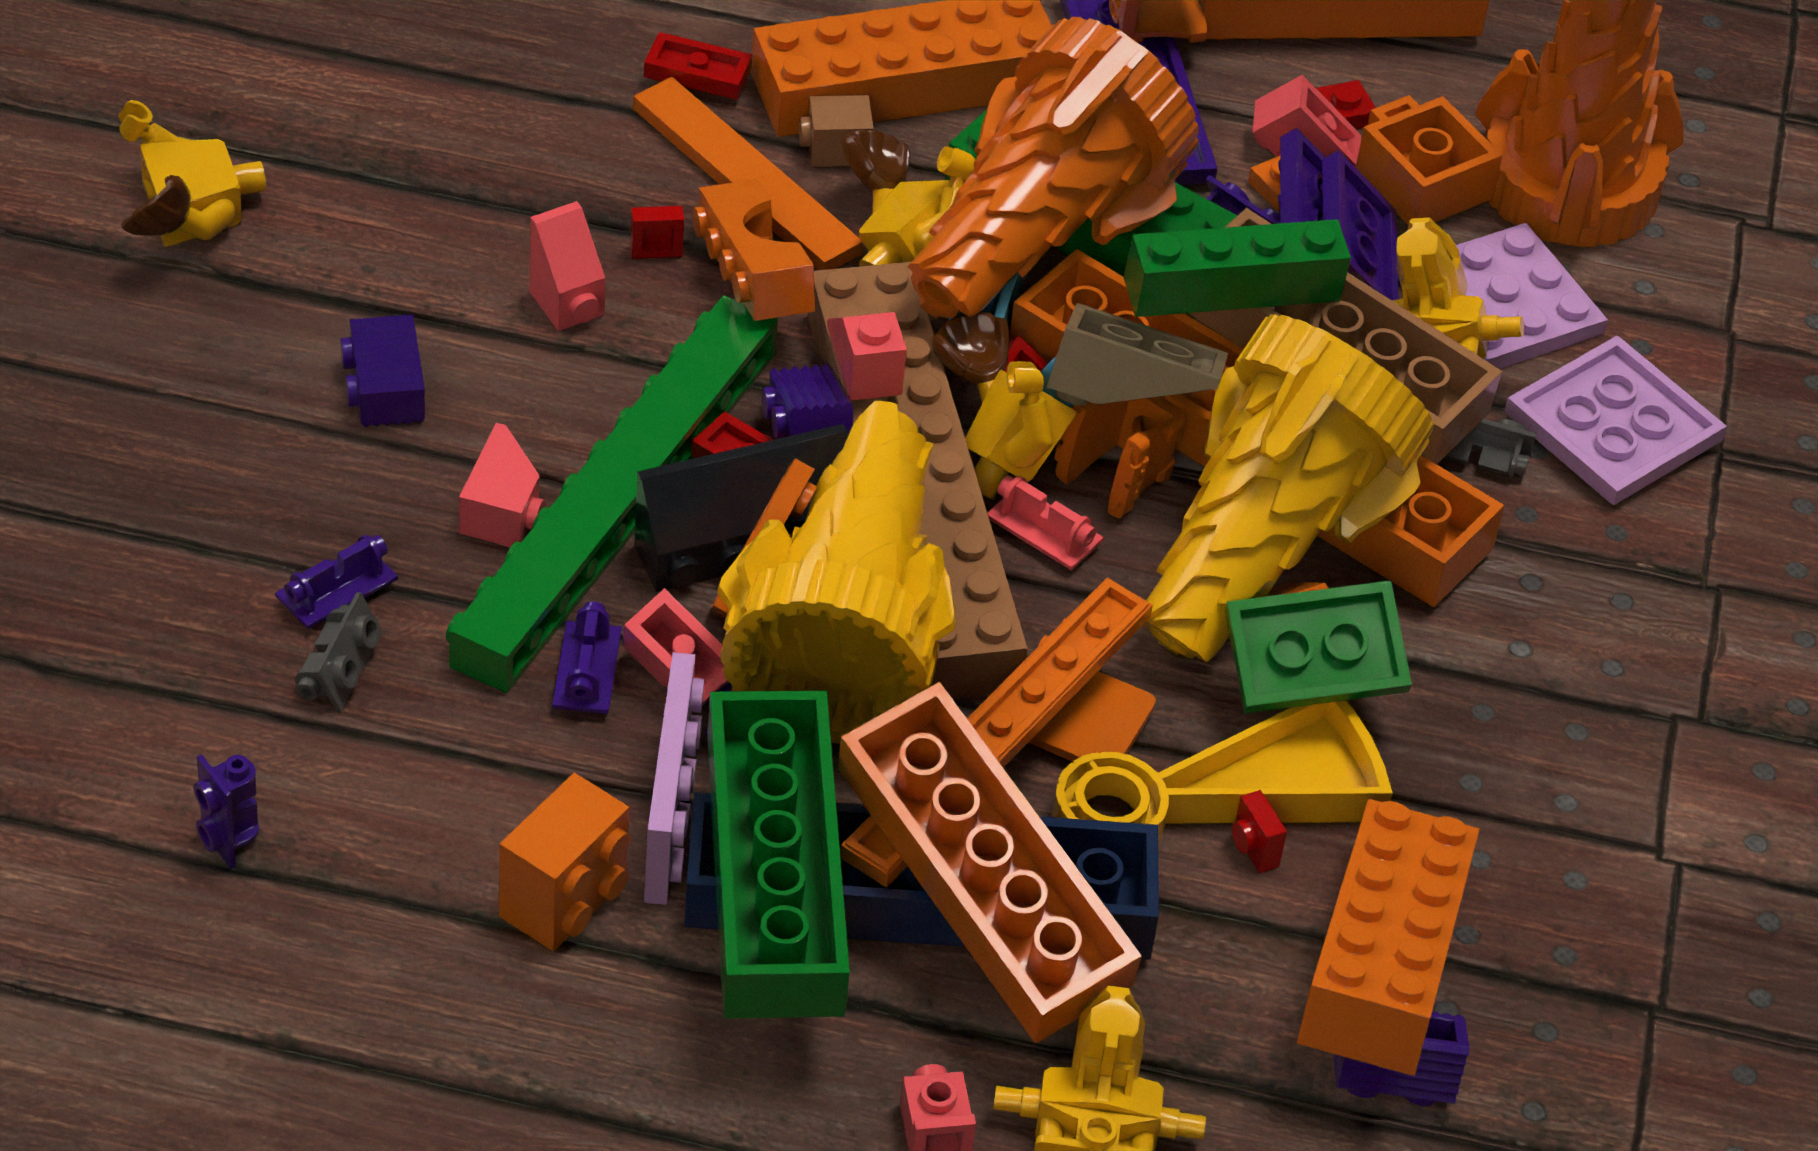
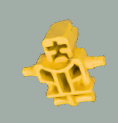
[1392,217,1524,359]
[993,985,1206,1151]

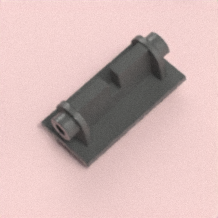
[1443,419,1536,478]
[295,592,383,712]

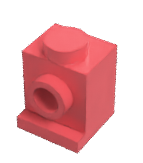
[900,1064,976,1151]

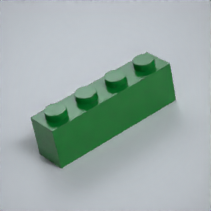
[1124,219,1351,317]

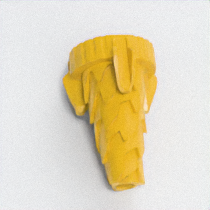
[1143,314,1434,663]
[717,401,957,744]

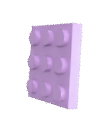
[1398,223,1608,369]
[1504,335,1727,506]

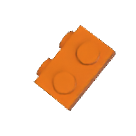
[1028,618,1156,762]

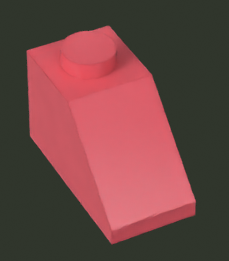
[1252,74,1361,168]
[529,201,605,331]
[827,312,907,401]
[459,423,546,547]
[623,588,728,706]

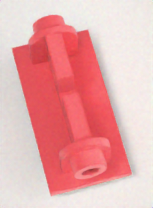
[987,475,1104,571]

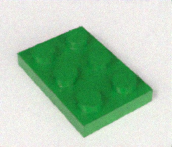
[1225,581,1412,714]

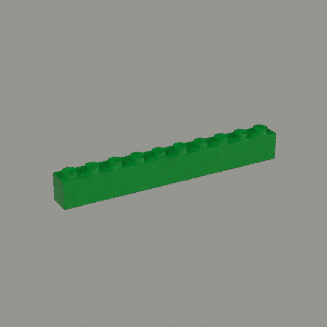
[445,295,778,694]

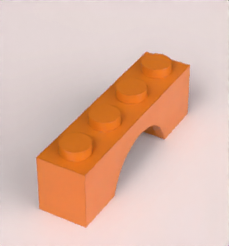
[692,179,815,321]

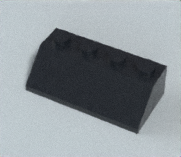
[634,424,848,592]

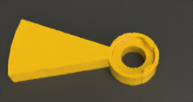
[1051,700,1393,845]

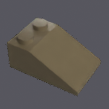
[1047,303,1228,406]

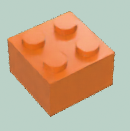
[1356,96,1503,225]
[499,772,631,952]

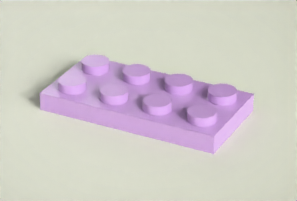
[644,652,705,905]

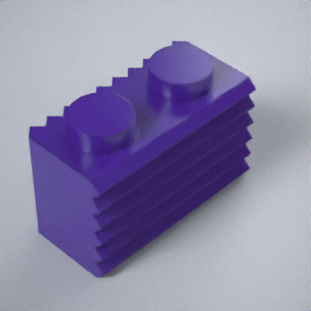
[340,314,425,428]
[761,363,853,439]
[1333,1011,1469,1106]

